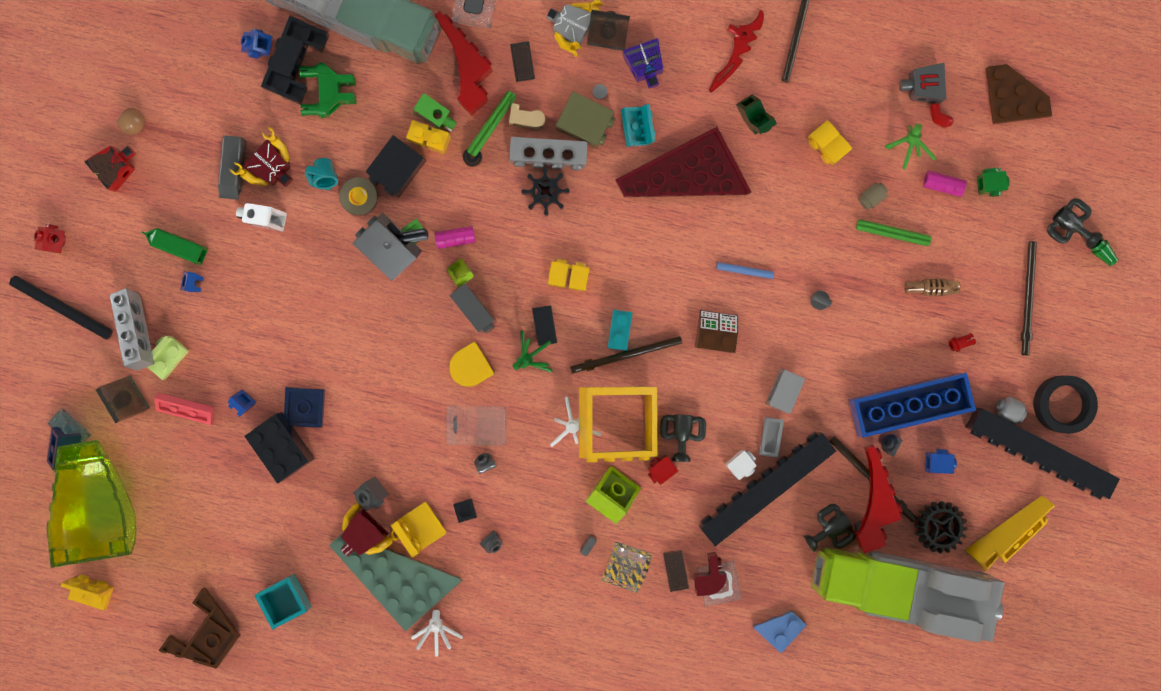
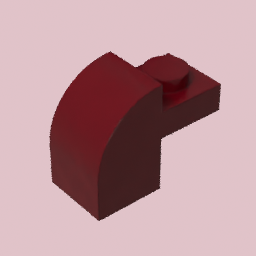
[694,552,727,596]

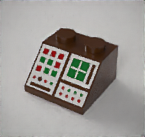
[695,310,738,353]

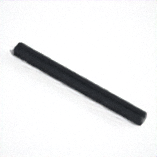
[9,276,113,340]

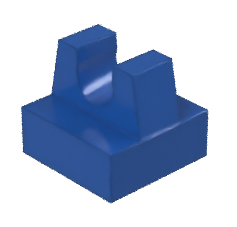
[180,271,204,292]
[228,389,256,417]

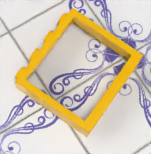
[579,387,657,462]

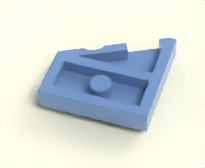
[753,611,807,653]

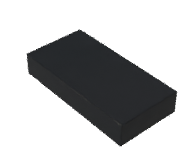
[532,305,557,346]

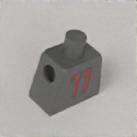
[899,63,946,104]

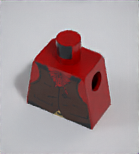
[84,146,136,192]

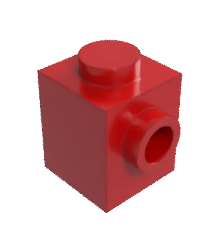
[647,455,679,485]

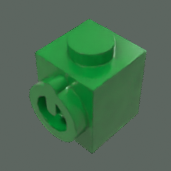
[977,168,1010,197]

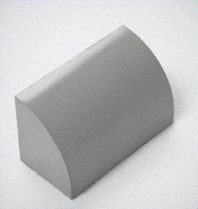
[766,369,805,414]

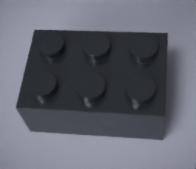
[244,412,315,484]

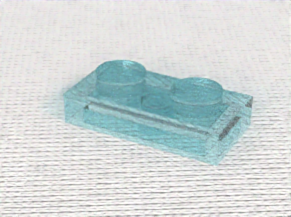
[47,409,91,447]

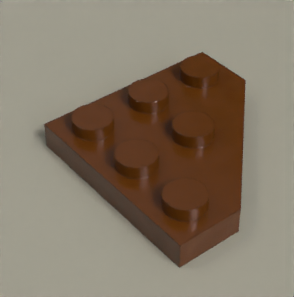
[985,64,1052,124]

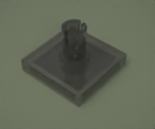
[587,10,630,51]
[96,375,150,424]

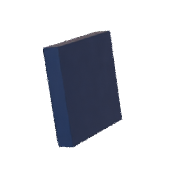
[284,387,325,428]

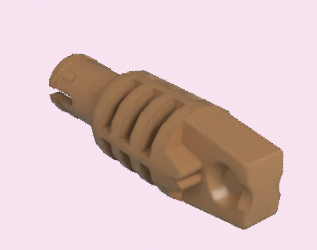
[904,279,960,296]

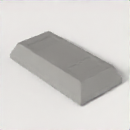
[759,417,784,458]

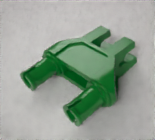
[299,62,357,118]

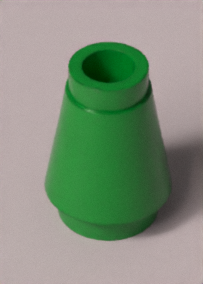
[1091,238,1119,266]

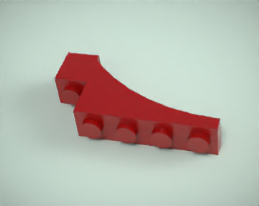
[435,11,492,116]
[854,445,903,553]

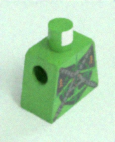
[413,93,457,132]

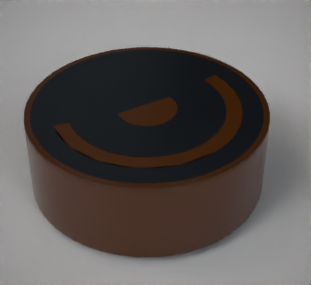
[463,148,482,167]

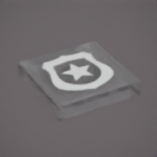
[696,560,742,607]

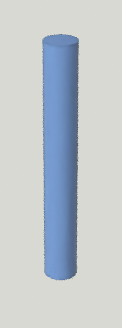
[716,262,774,279]

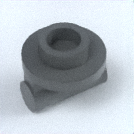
[810,291,832,310]
[881,434,903,457]
[474,453,497,474]
[480,530,502,553]

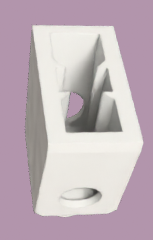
[236,203,287,232]

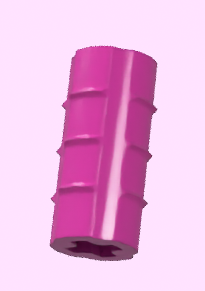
[923,171,967,197]
[435,226,476,249]

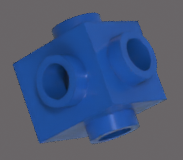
[241,29,272,59]

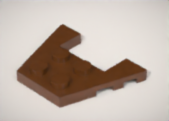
[158,587,241,669]

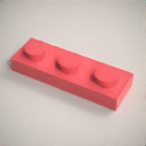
[154,393,214,425]

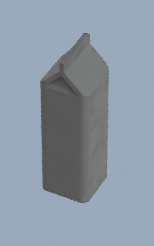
[218,135,246,200]

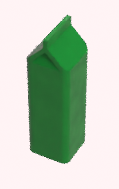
[142,228,208,266]

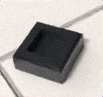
[453,498,477,523]

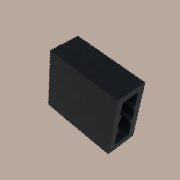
[366,135,426,197]

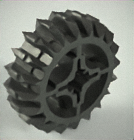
[914,501,968,554]

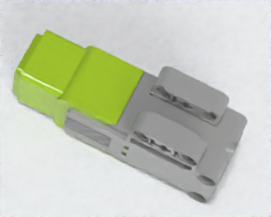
[811,547,1005,642]

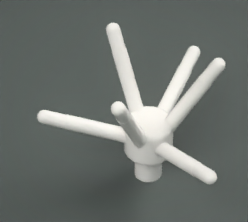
[550,396,601,447]
[411,610,463,657]

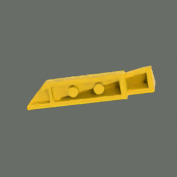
[966,496,1055,572]

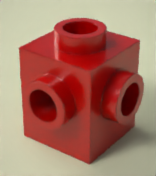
[34,224,66,254]

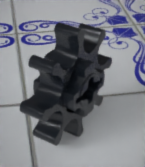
[521,167,570,216]

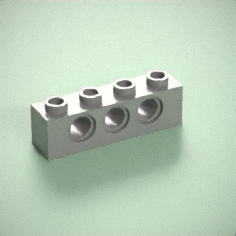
[509,137,588,170]
[110,288,154,371]

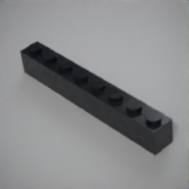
[965,407,1120,500]
[699,432,837,546]

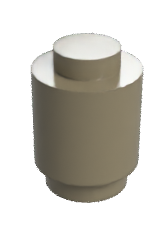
[858,182,888,210]

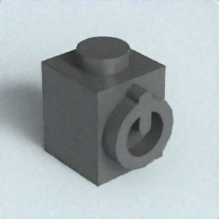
[353,477,389,511]

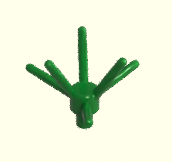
[512,330,553,372]

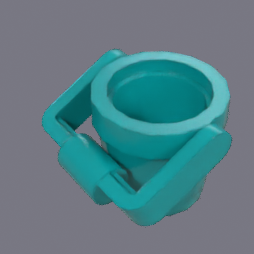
[304,158,338,191]

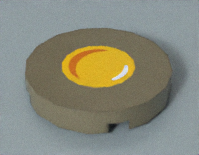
[339,177,378,216]

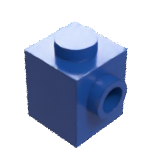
[925,449,957,474]

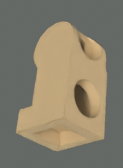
[509,103,545,130]

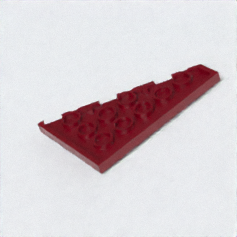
[615,127,752,197]

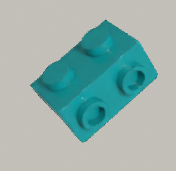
[621,104,656,147]

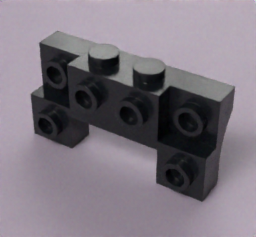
[260,15,329,105]

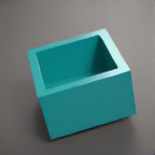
[254,573,312,630]

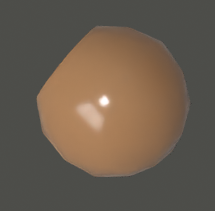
[117,108,145,135]

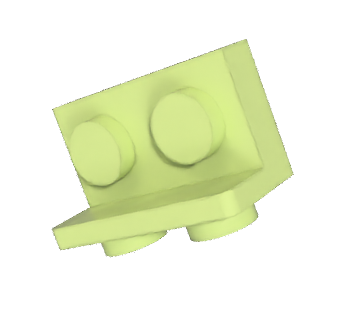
[146,336,189,380]

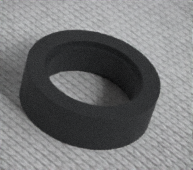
[1033,375,1098,434]

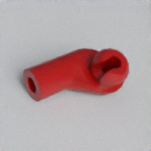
[929,103,954,128]

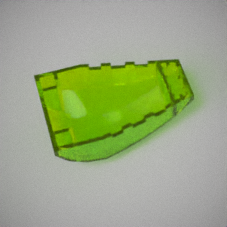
[46,440,137,568]

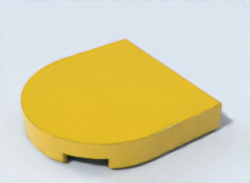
[449,341,495,387]

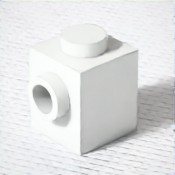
[725,450,757,480]

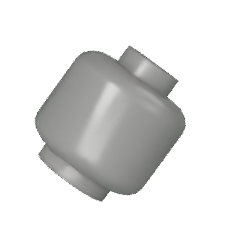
[996,396,1027,424]

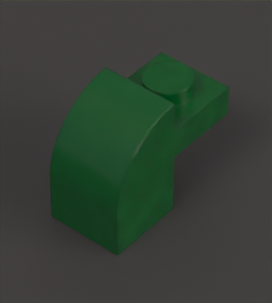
[736,94,777,135]

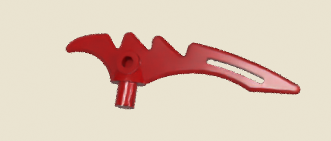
[709,10,764,92]

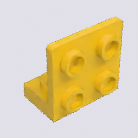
[391,502,446,558]
[60,574,114,611]

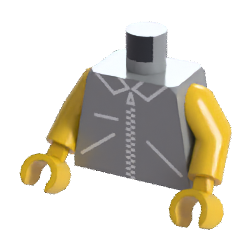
[547,0,604,57]

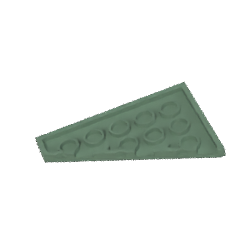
[329,533,462,631]

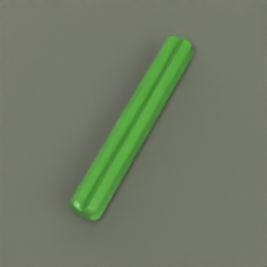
[467,91,516,157]
[856,219,932,246]

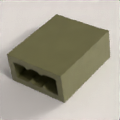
[556,91,616,149]

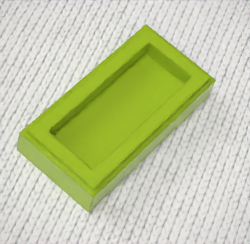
[446,258,474,288]

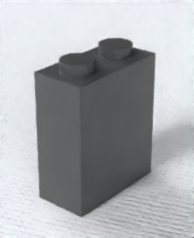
[449,283,497,334]

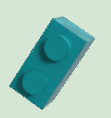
[607,309,633,351]

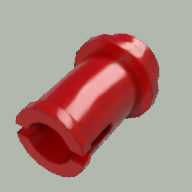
[949,333,976,352]

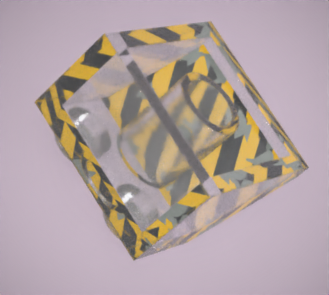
[601,542,652,593]

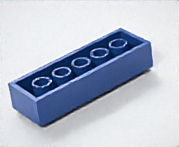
[848,373,976,438]

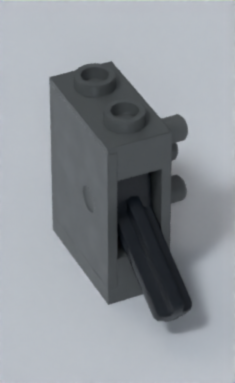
[352,213,429,281]

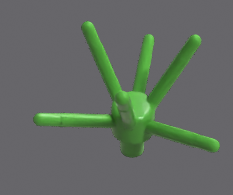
[885,123,936,170]

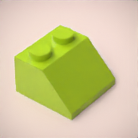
[585,466,641,524]

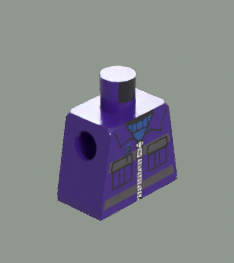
[622,38,663,89]

